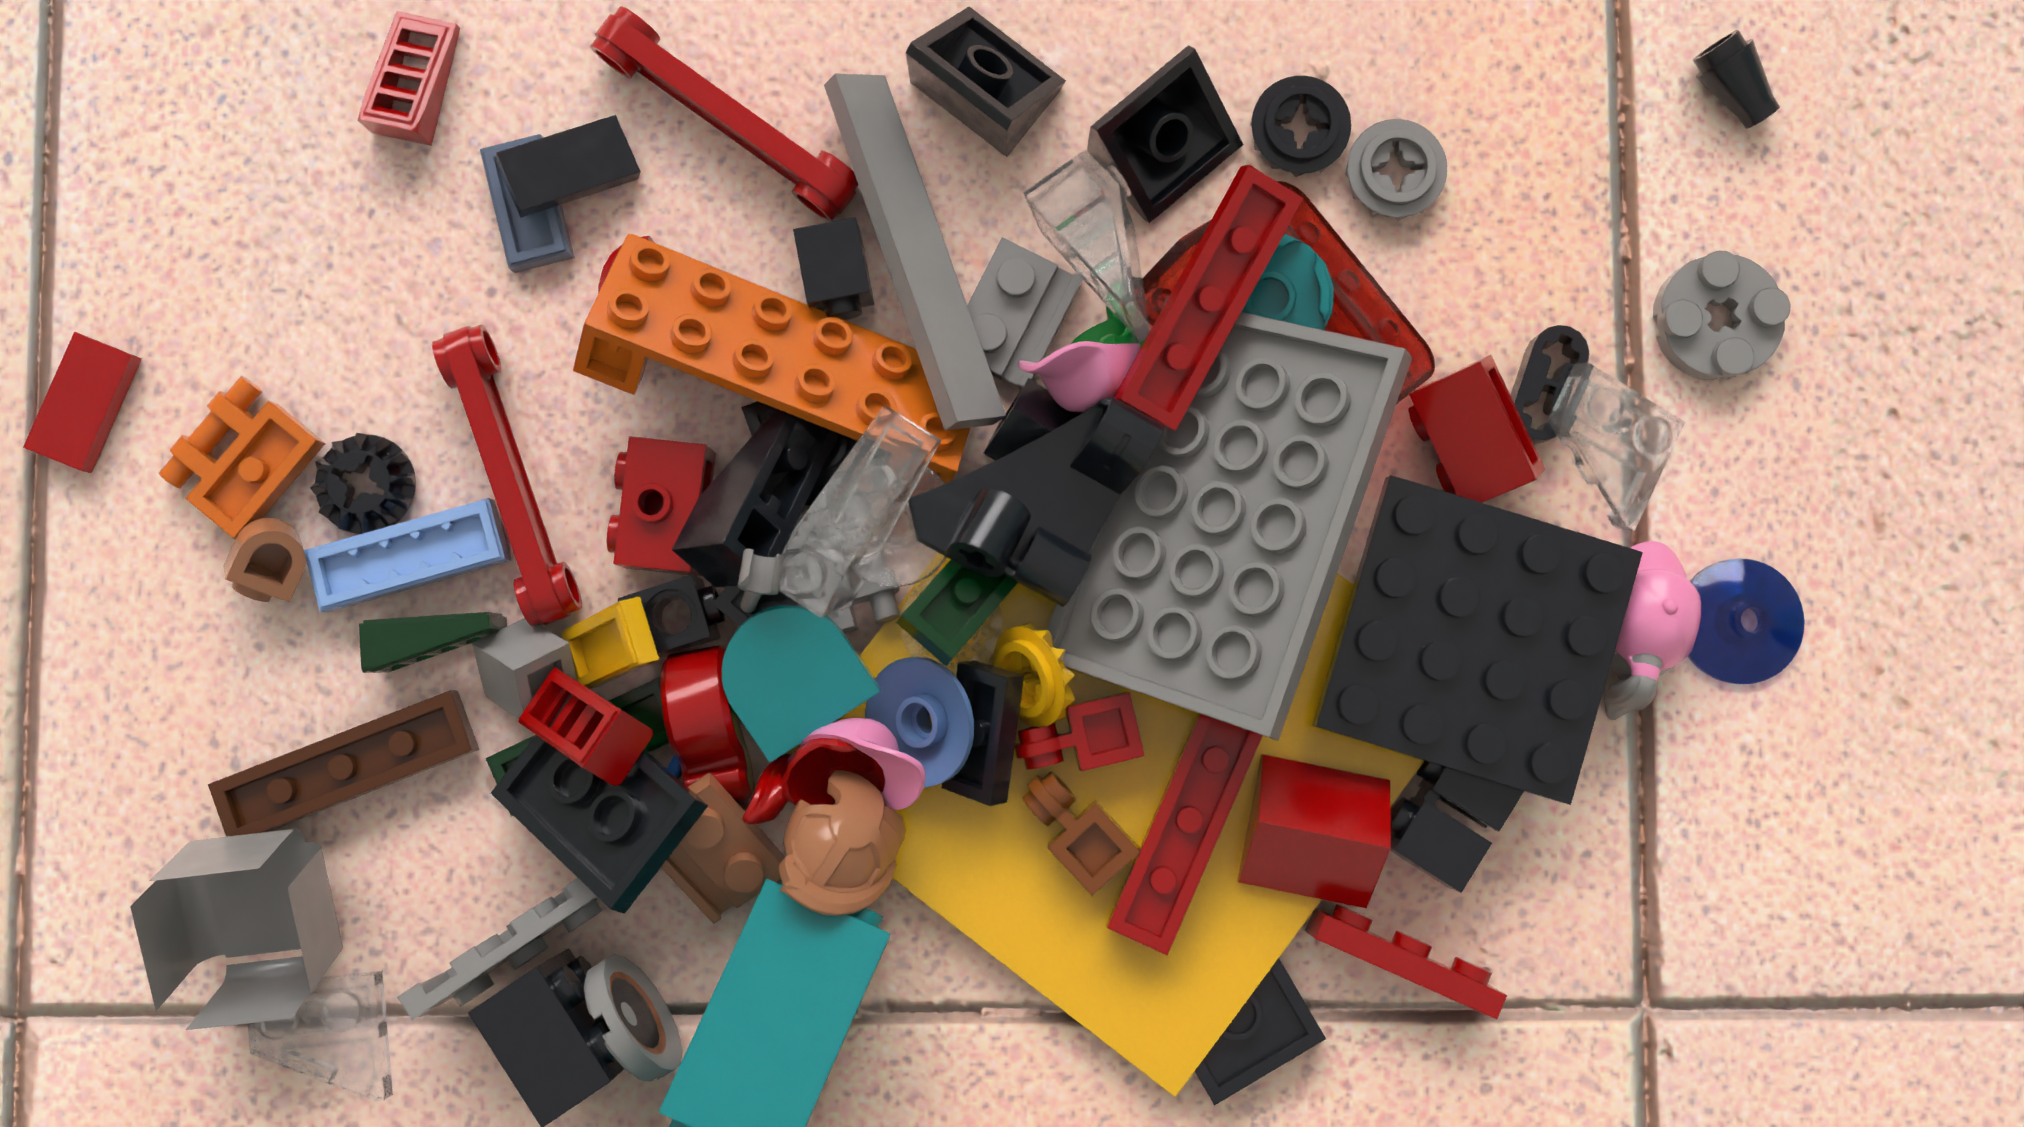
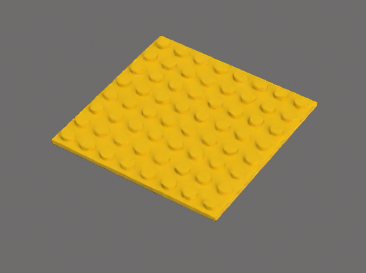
[784,553,1424,1097]

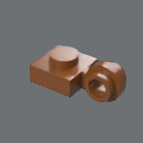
[1022,771,1140,896]

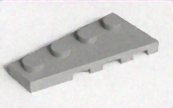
[397,874,656,1020]

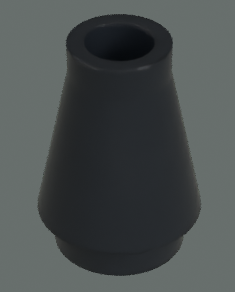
[1693,30,1780,129]

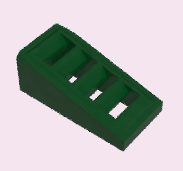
[359,612,507,673]

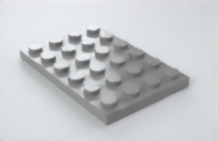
[1047,296,1412,741]

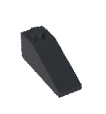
[672,409,839,588]

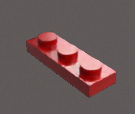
[1305,904,1507,1020]

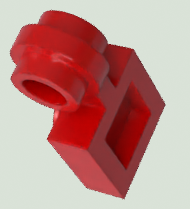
[1014,692,1145,771]

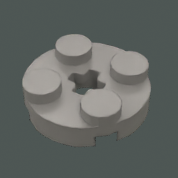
[1653,250,1791,380]

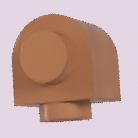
[223,518,306,602]

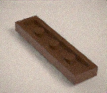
[208,690,480,837]

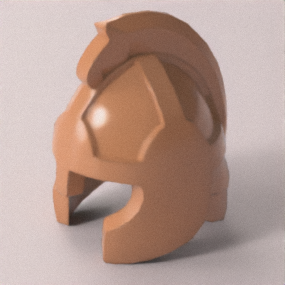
[779,770,906,916]

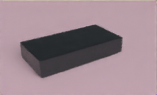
[495,115,641,218]

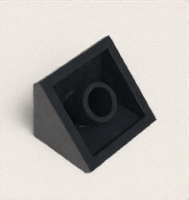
[905,6,1066,157]
[1087,45,1244,223]

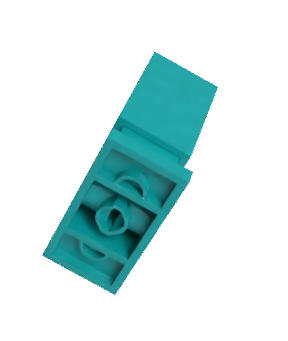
[658,878,890,1127]

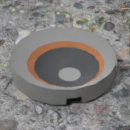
[584,954,682,1082]

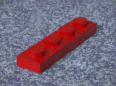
[1114,165,1304,431]
[1106,713,1263,956]

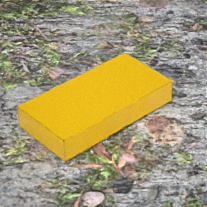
[561,597,659,689]

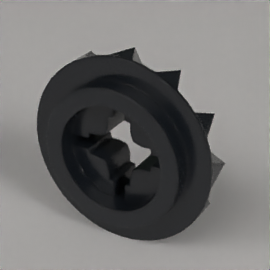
[1250,75,1351,177]
[310,433,416,534]

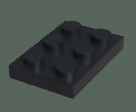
[491,693,708,914]

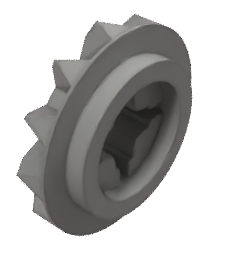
[1345,119,1447,221]

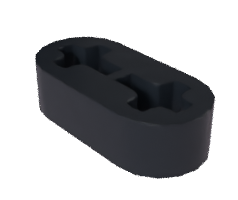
[1511,325,1589,445]

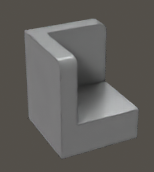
[472,618,577,719]

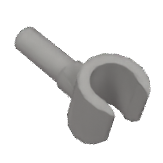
[738,549,784,613]

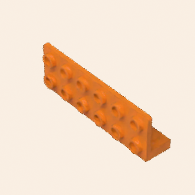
[573,234,970,502]

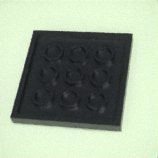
[1312,475,1643,805]

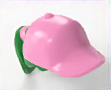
[1018,281,1149,413]

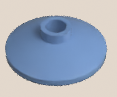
[865,657,974,787]

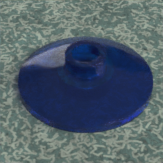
[1688,558,1805,684]

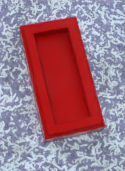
[23,332,142,473]

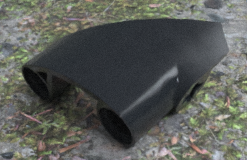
[908,396,1165,607]

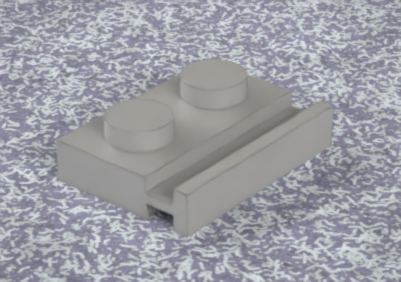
[967,237,1083,389]

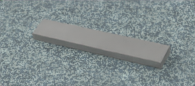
[824,73,1007,431]

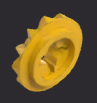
[993,622,1075,727]

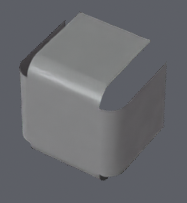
[130,829,343,1030]

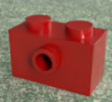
[1408,355,1545,503]
[606,436,716,577]

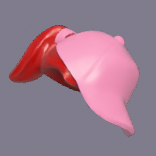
[742,717,925,824]

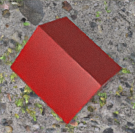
[1237,754,1391,909]

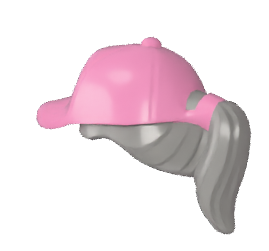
[1604,541,1701,720]

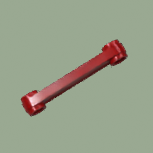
[590,6,859,222]
[432,325,582,626]

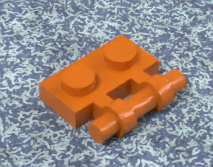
[159,376,326,539]

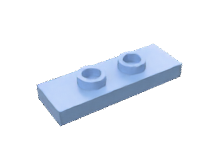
[304,498,511,613]

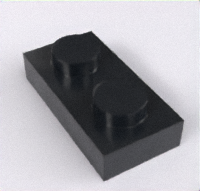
[941,660,1024,806]

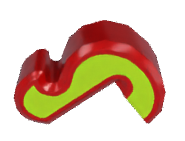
[660,645,754,803]

